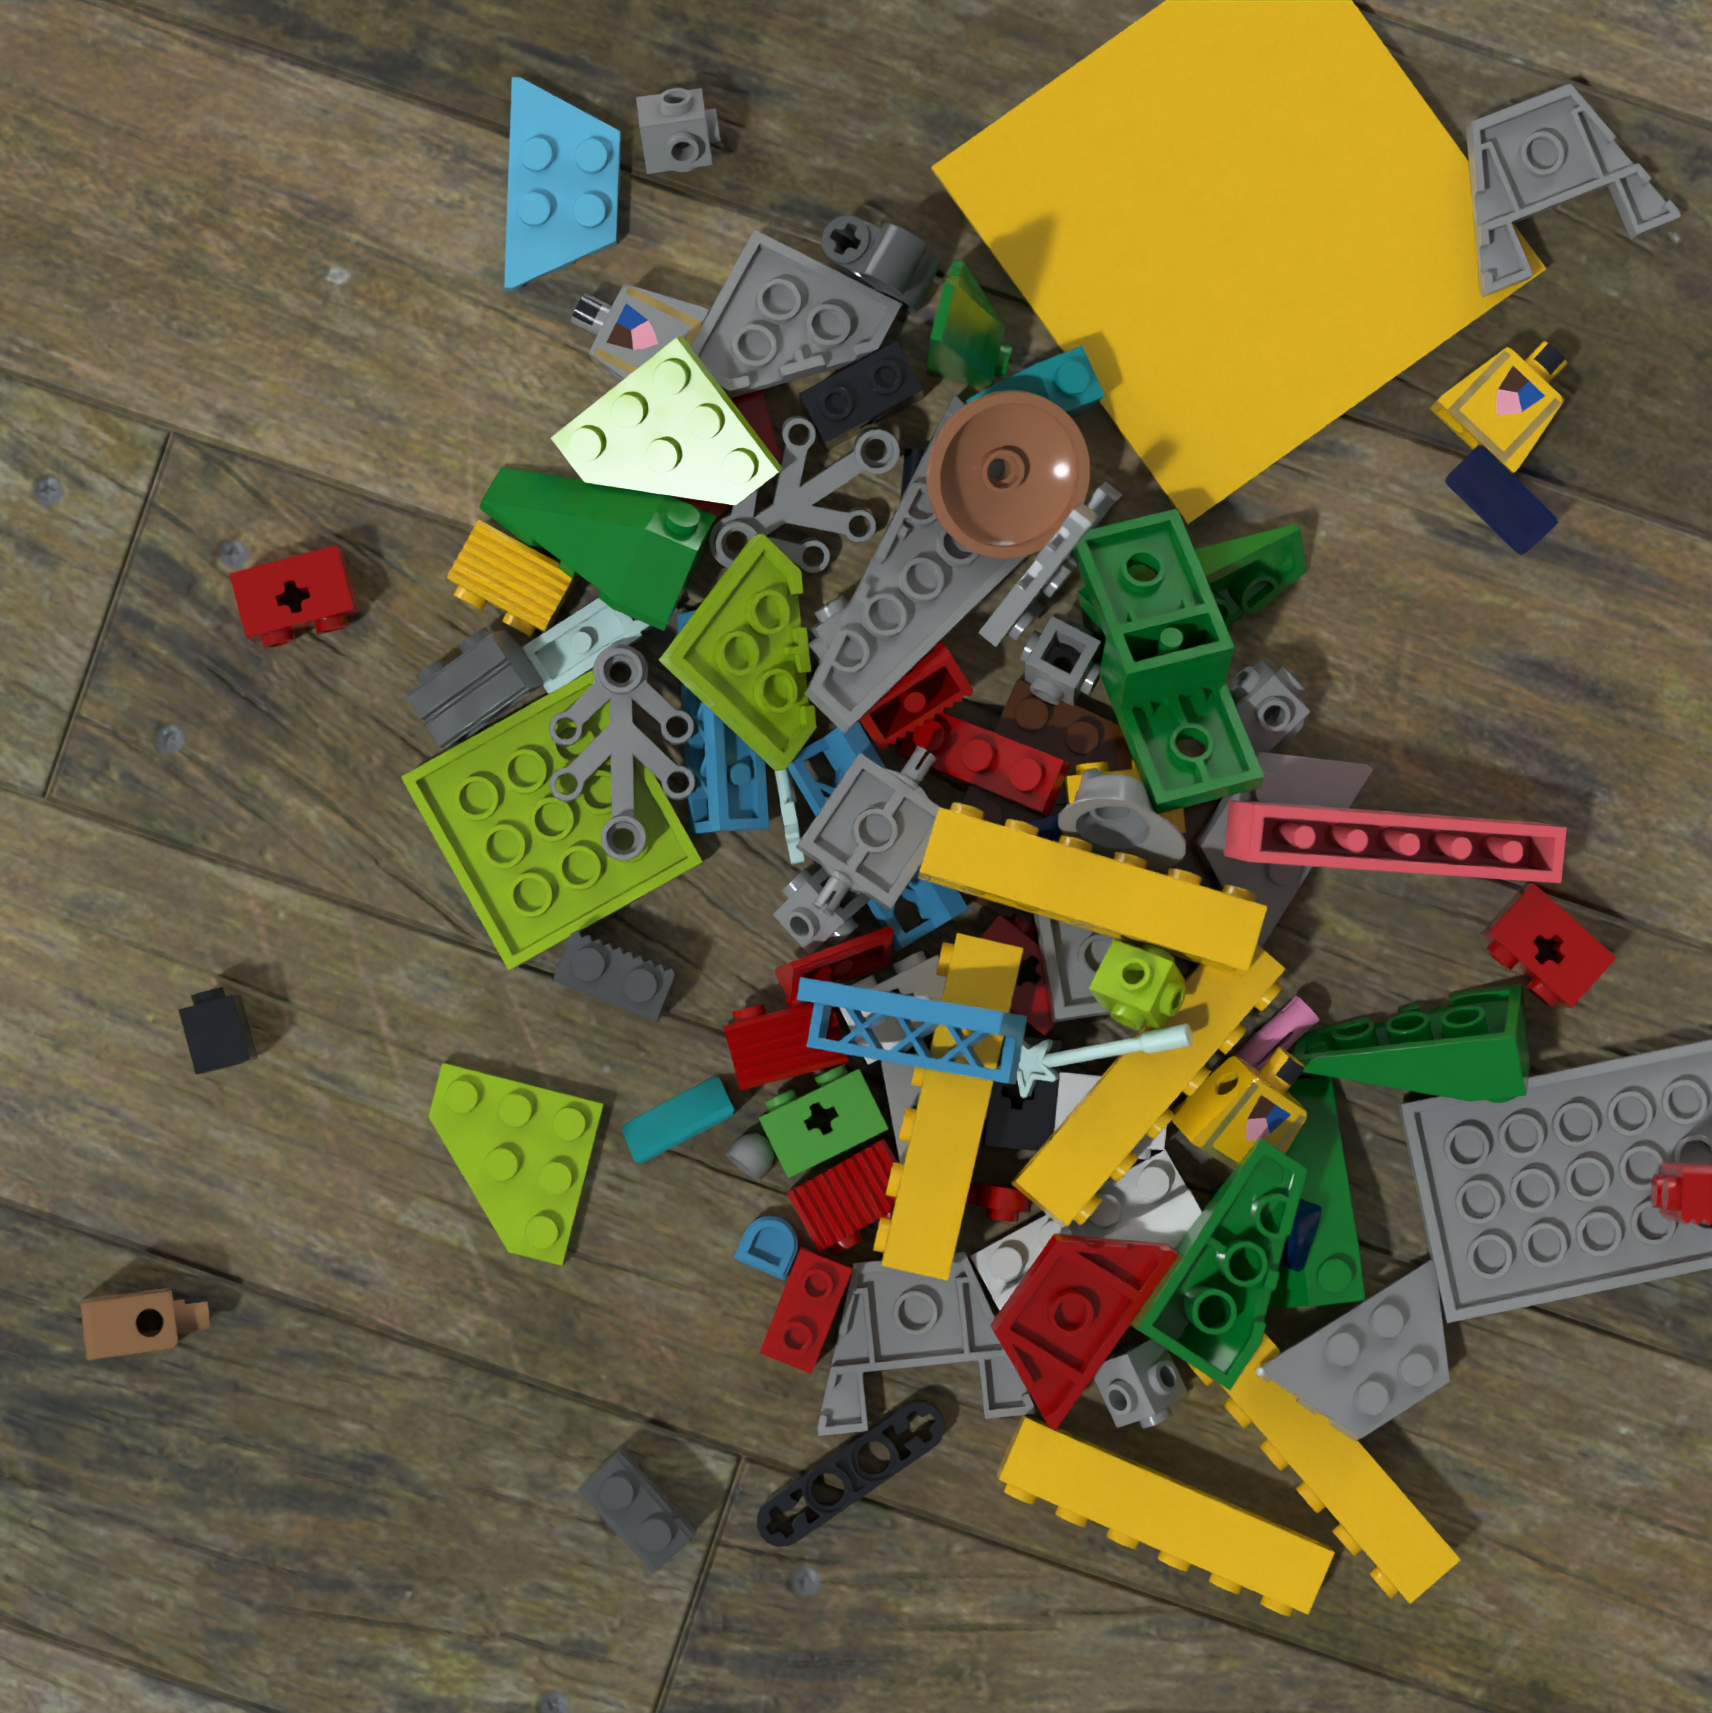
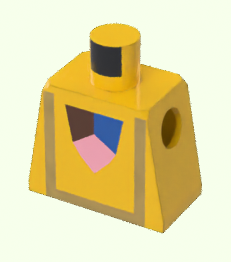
[1429,341,1567,480]
[1172,1047,1307,1170]

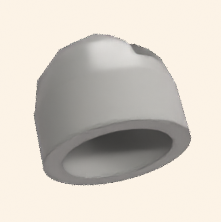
[725,1133,774,1182]

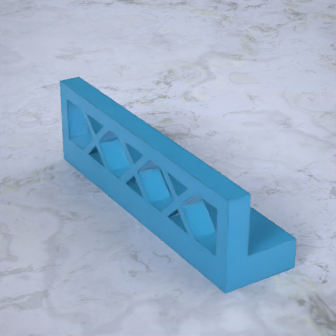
[677,610,769,835]
[787,721,969,952]
[796,977,1027,1084]

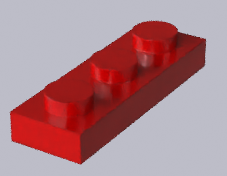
[898,713,1071,816]

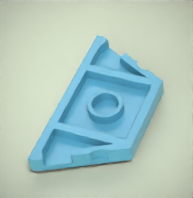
[504,77,621,292]

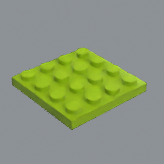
[401,670,704,971]

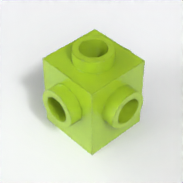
[1089,939,1186,1030]

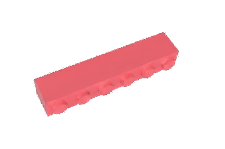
[1224,800,1567,883]

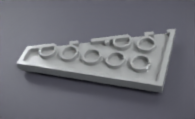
[805,395,1028,734]

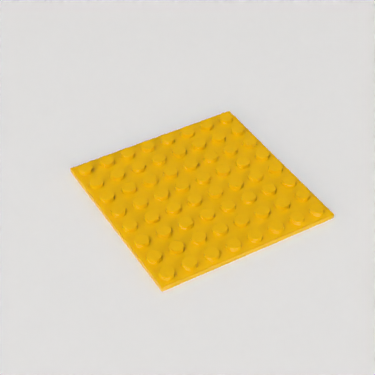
[931,0,1546,525]

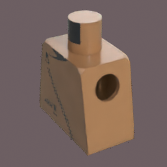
[80,1288,211,1360]

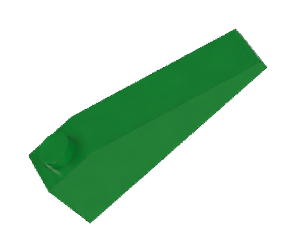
[479,467,716,631]
[1077,524,1306,663]
[1293,984,1530,1103]
[1268,1076,1365,1308]
[1130,1138,1308,1390]

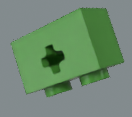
[759,1063,889,1178]

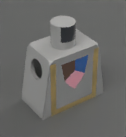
[571,284,710,382]

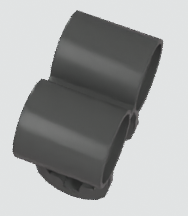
[822,215,941,313]

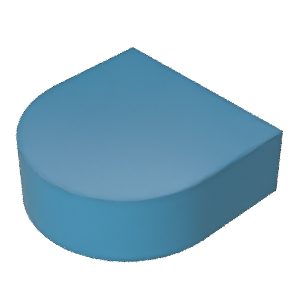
[733,1215,798,1281]

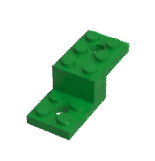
[1072,508,1264,814]

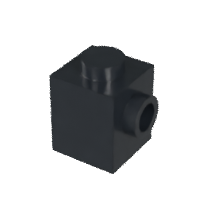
[178,987,258,1074]

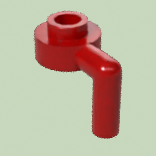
[966,1182,1032,1222]

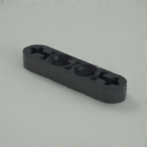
[757,1399,945,1547]

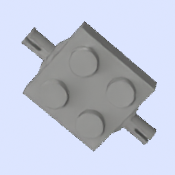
[795,746,939,917]

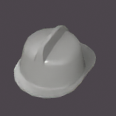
[1058,769,1186,871]

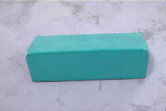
[622,1076,737,1164]

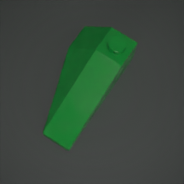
[926,259,1012,389]

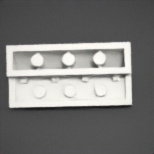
[970,1150,1202,1310]

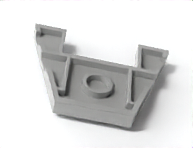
[1466,83,1681,298]
[978,481,1122,647]
[817,1251,1035,1436]

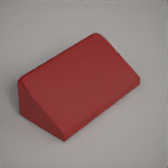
[775,926,894,1001]

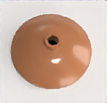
[926,390,1090,559]

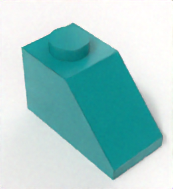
[966,346,1105,418]

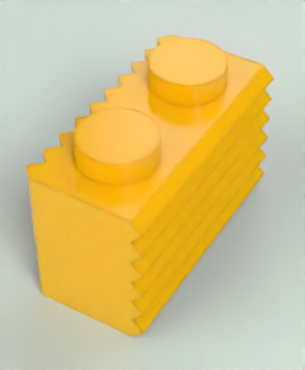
[447,520,579,638]

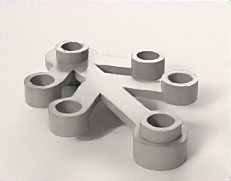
[709,415,900,573]
[549,644,695,862]

